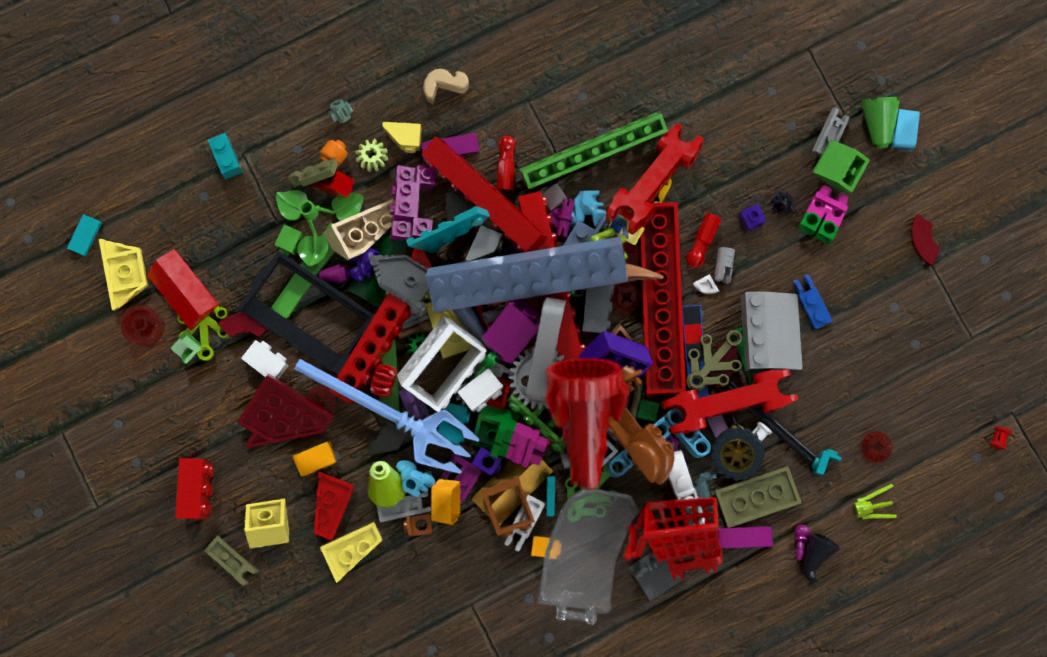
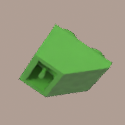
[812,140,870,193]

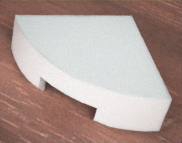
[692,274,719,294]

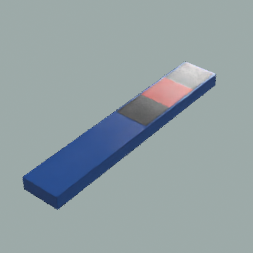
[682,305,711,420]

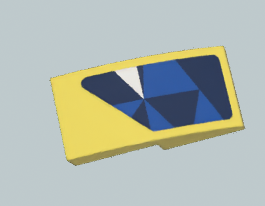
[608,215,645,245]

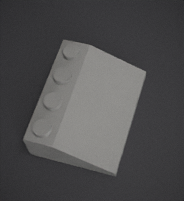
[740,292,803,371]

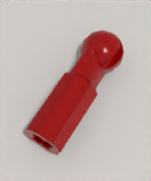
[497,136,516,193]
[686,213,721,268]

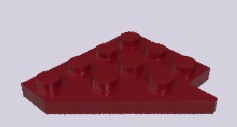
[237,373,334,448]

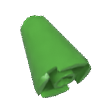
[861,97,900,148]

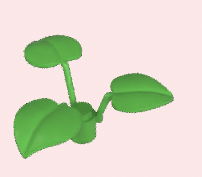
[276,190,364,267]

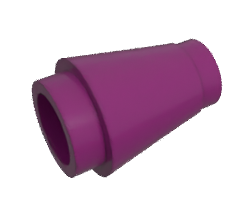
[319,264,349,283]

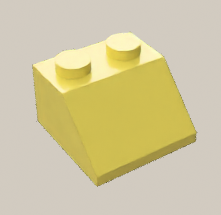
[245,499,289,548]

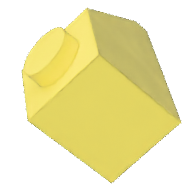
[383,122,422,153]

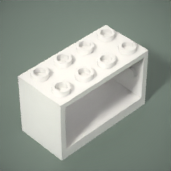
[397,315,487,412]

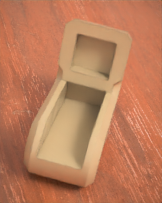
[423,69,469,105]

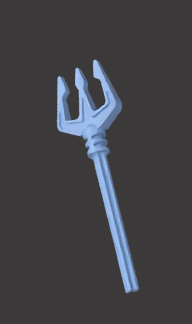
[295,359,479,474]

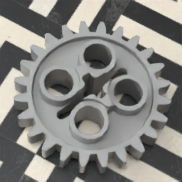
[509,347,565,410]

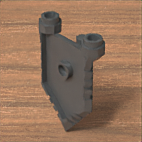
[369,255,429,317]

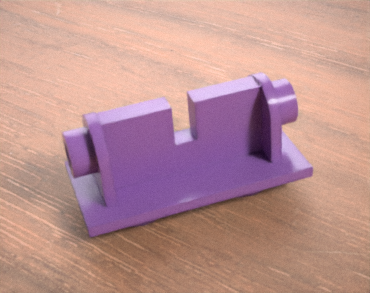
[399,384,430,421]

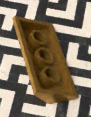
[471,459,553,526]

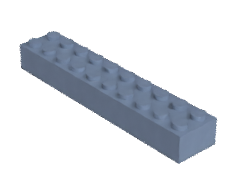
[426,237,628,313]

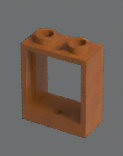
[481,477,535,538]

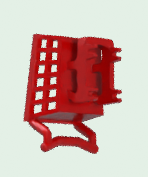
[623,497,723,580]

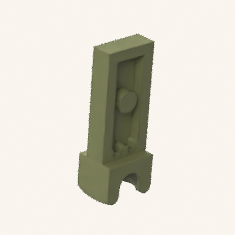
[204,536,259,586]

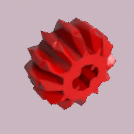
[370,364,397,397]

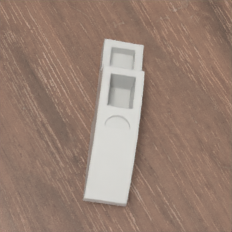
[668,450,705,526]

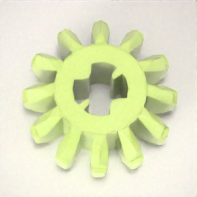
[356,139,388,172]

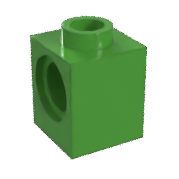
[275,225,304,257]

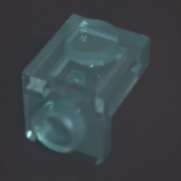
[695,472,717,498]

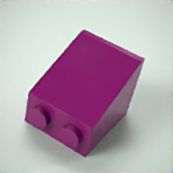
[481,299,541,364]

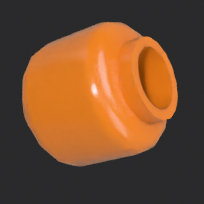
[319,140,347,167]

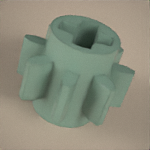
[328,100,353,123]

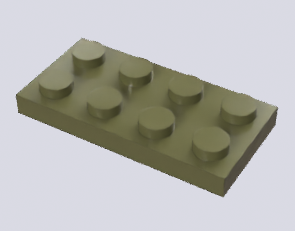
[714,466,802,528]

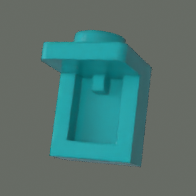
[811,449,842,476]

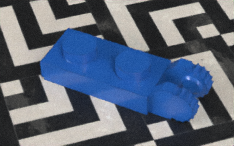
[793,274,832,330]

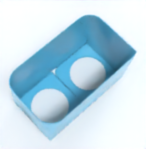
[890,109,920,152]

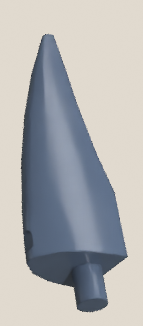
[453,307,507,368]

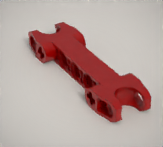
[606,124,704,235]
[661,370,799,434]

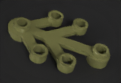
[686,330,742,391]

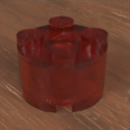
[120,305,165,347]

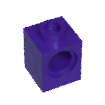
[738,204,766,233]
[471,447,503,477]

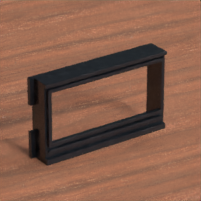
[238,251,375,375]

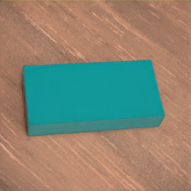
[67,214,102,257]
[546,477,555,517]

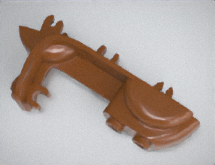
[609,366,675,485]

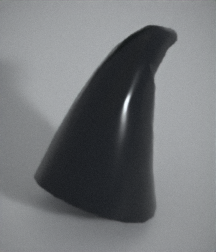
[803,533,841,583]

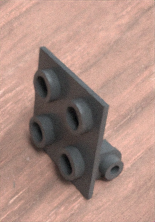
[629,552,683,601]

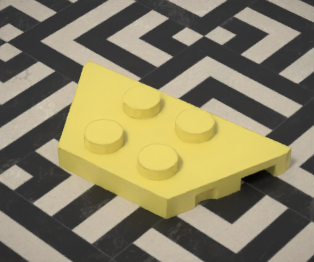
[99,239,148,311]

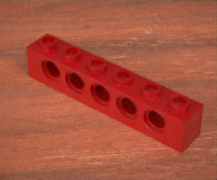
[329,292,412,404]

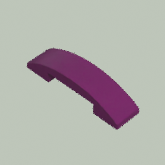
[719,527,773,548]

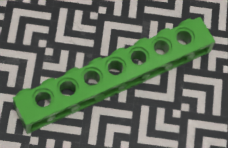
[519,112,668,189]

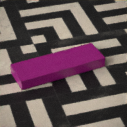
[421,133,479,162]

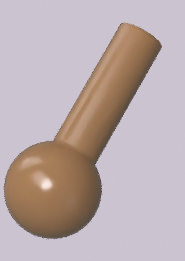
[397,320,432,339]

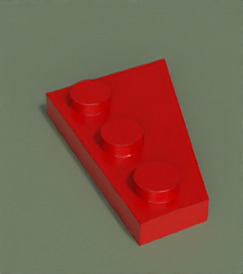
[314,471,355,541]

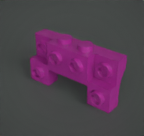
[389,165,436,241]

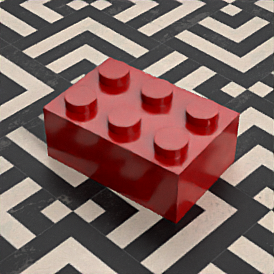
[176,458,214,520]

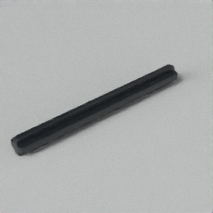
[724,381,817,463]

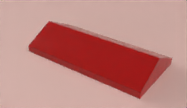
[147,249,219,331]

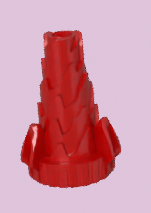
[545,358,629,489]

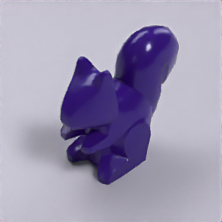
[346,248,381,281]

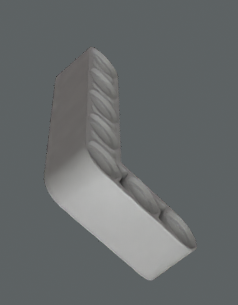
[525,297,566,402]

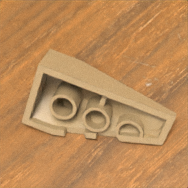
[324,199,393,260]

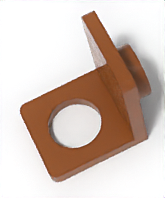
[404,514,432,536]

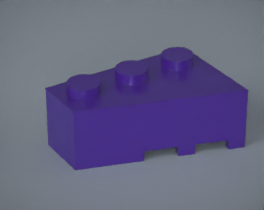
[579,331,653,376]

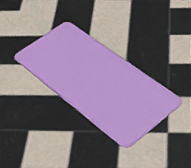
[708,415,728,438]

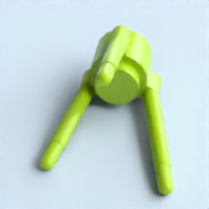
[854,484,897,520]

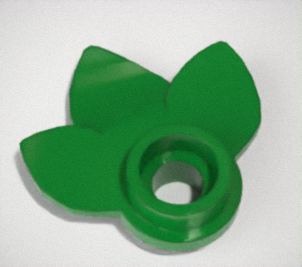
[471,352,498,380]

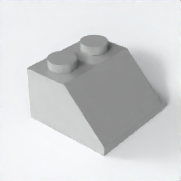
[465,225,504,262]

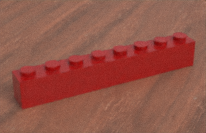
[422,136,548,253]

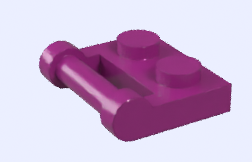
[435,453,483,504]

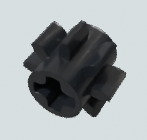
[771,191,796,216]

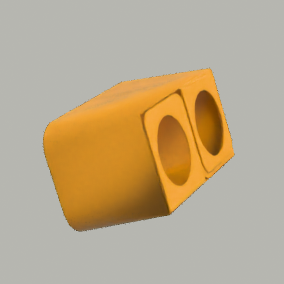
[292,441,337,477]
[431,479,460,525]

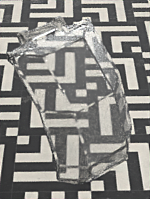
[538,488,639,624]

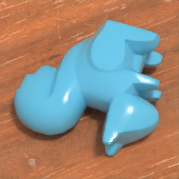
[570,191,606,228]
[396,460,435,497]

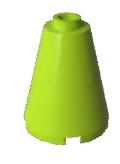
[368,461,406,508]

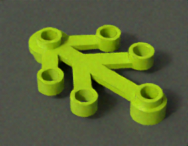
[177,306,229,361]

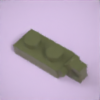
[288,158,338,187]

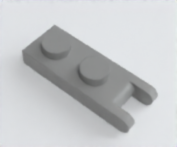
[812,107,849,157]
[377,492,431,522]

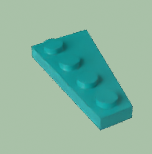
[406,207,490,253]

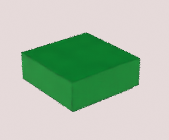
[636,399,660,422]

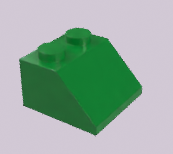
[471,405,521,451]

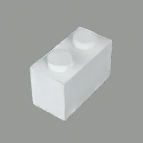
[241,340,289,379]
[458,368,503,412]

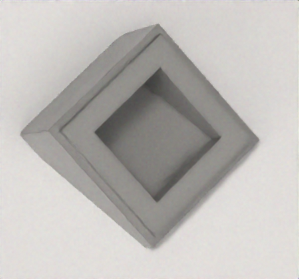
[542,183,567,211]

